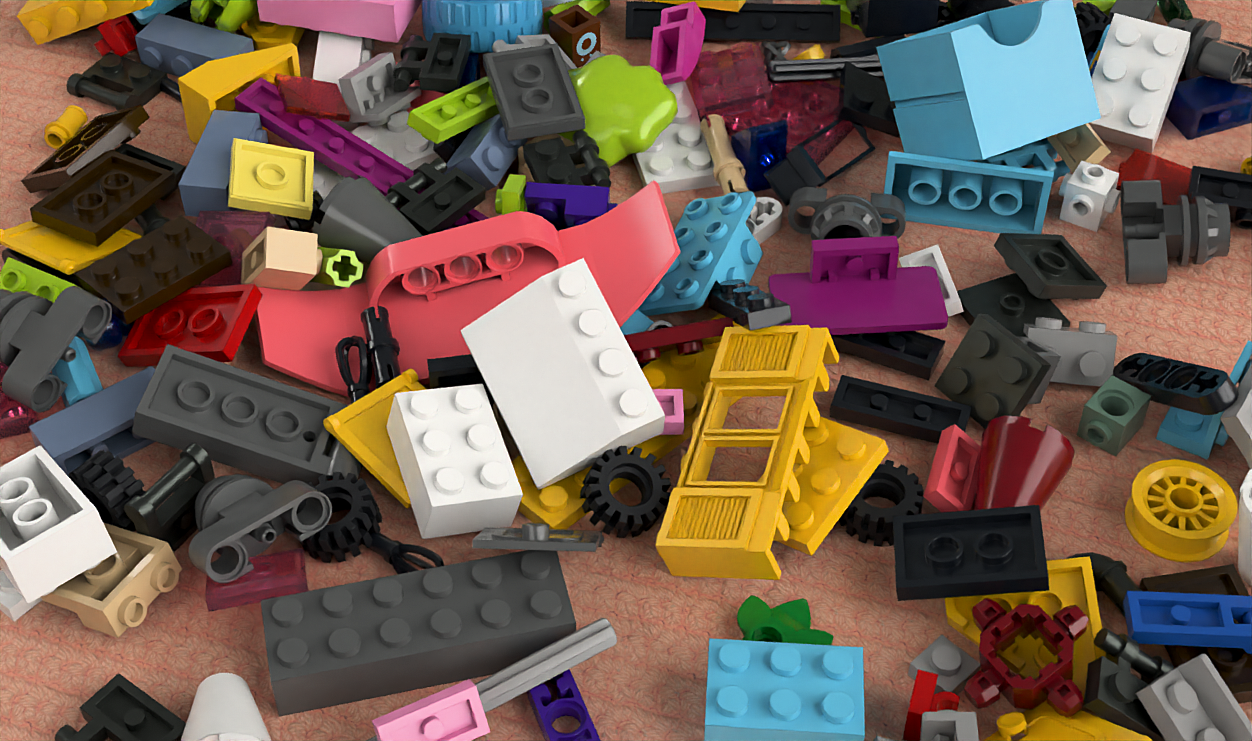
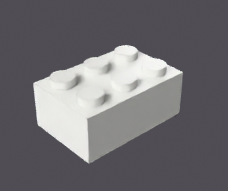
[1089,13,1191,153]
[386,384,523,539]
[0,445,117,604]

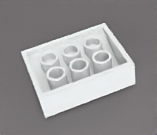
[461,258,665,490]

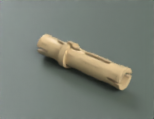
[700,114,749,195]

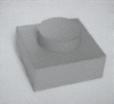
[908,635,981,695]

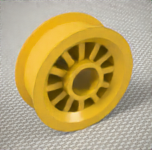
[1124,459,1238,563]

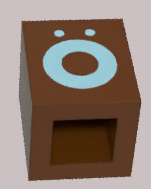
[549,4,601,68]

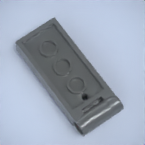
[132,344,363,487]

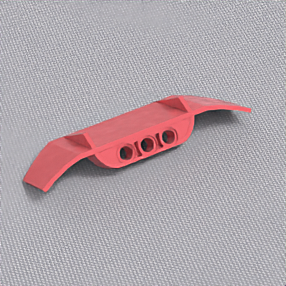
[255,180,680,398]

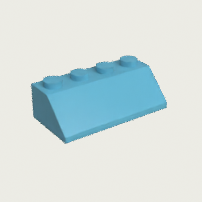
[880,151,1054,234]

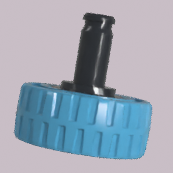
[422,0,543,53]

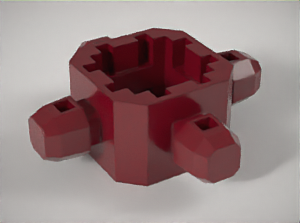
[964,598,1089,718]

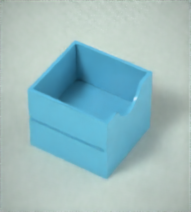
[876,0,1101,161]

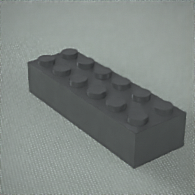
[260,550,576,717]

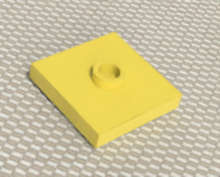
[228,138,314,220]

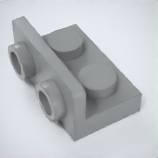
[1135,654,1252,741]

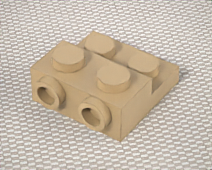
[41,523,182,638]

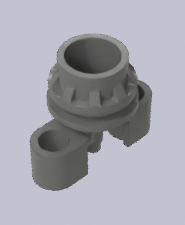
[1167,17,1252,84]
[1120,180,1230,284]
[788,187,906,240]
[0,286,112,413]
[188,474,332,583]

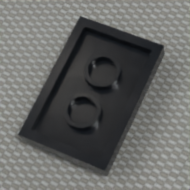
[893,505,1049,601]

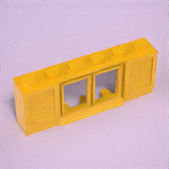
[655,325,839,580]

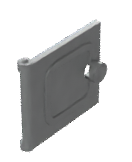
[472,523,604,552]

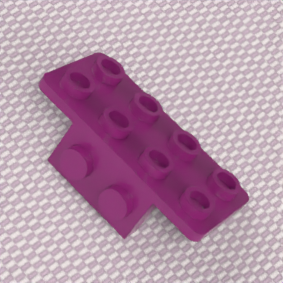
[768,236,948,335]

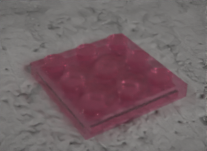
[719,71,854,166]

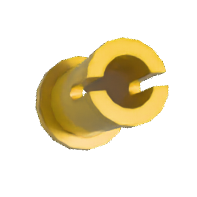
[44,105,88,150]

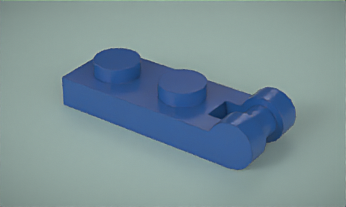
[1123,591,1252,654]

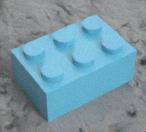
[704,638,865,741]

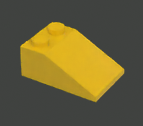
[178,43,305,144]

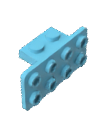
[638,191,764,316]

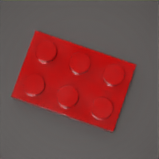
[117,284,263,367]

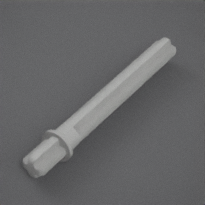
[366,618,617,741]

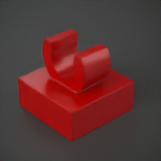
[94,15,138,57]
[902,670,960,741]

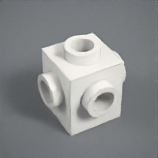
[1059,161,1121,232]

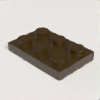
[21,105,150,193]
[30,150,176,247]
[75,215,233,325]
[1139,564,1252,704]

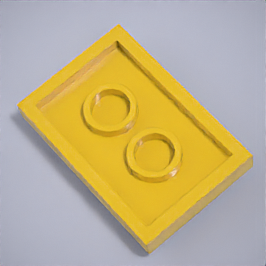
[757,416,889,556]

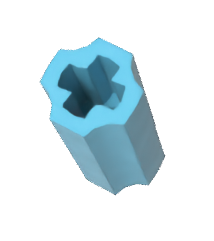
[52,336,103,408]

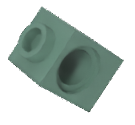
[1077,375,1151,457]

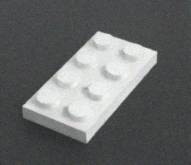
[632,81,720,194]

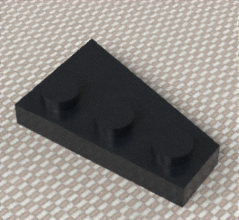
[838,61,900,138]

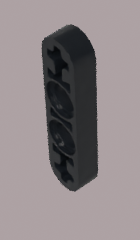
[1113,353,1239,415]

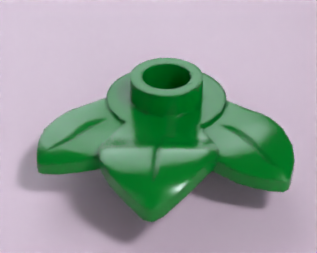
[737,595,834,645]

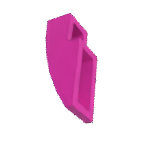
[650,1,706,85]

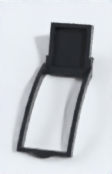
[762,118,876,207]

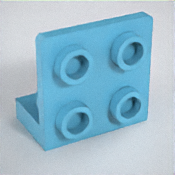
[1156,340,1252,460]

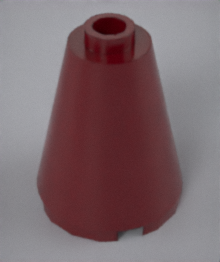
[974,416,1075,512]

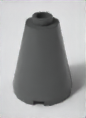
[313,175,423,265]

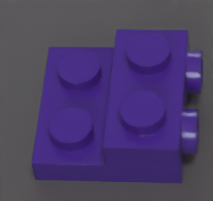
[525,182,618,231]

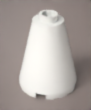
[181,673,271,741]

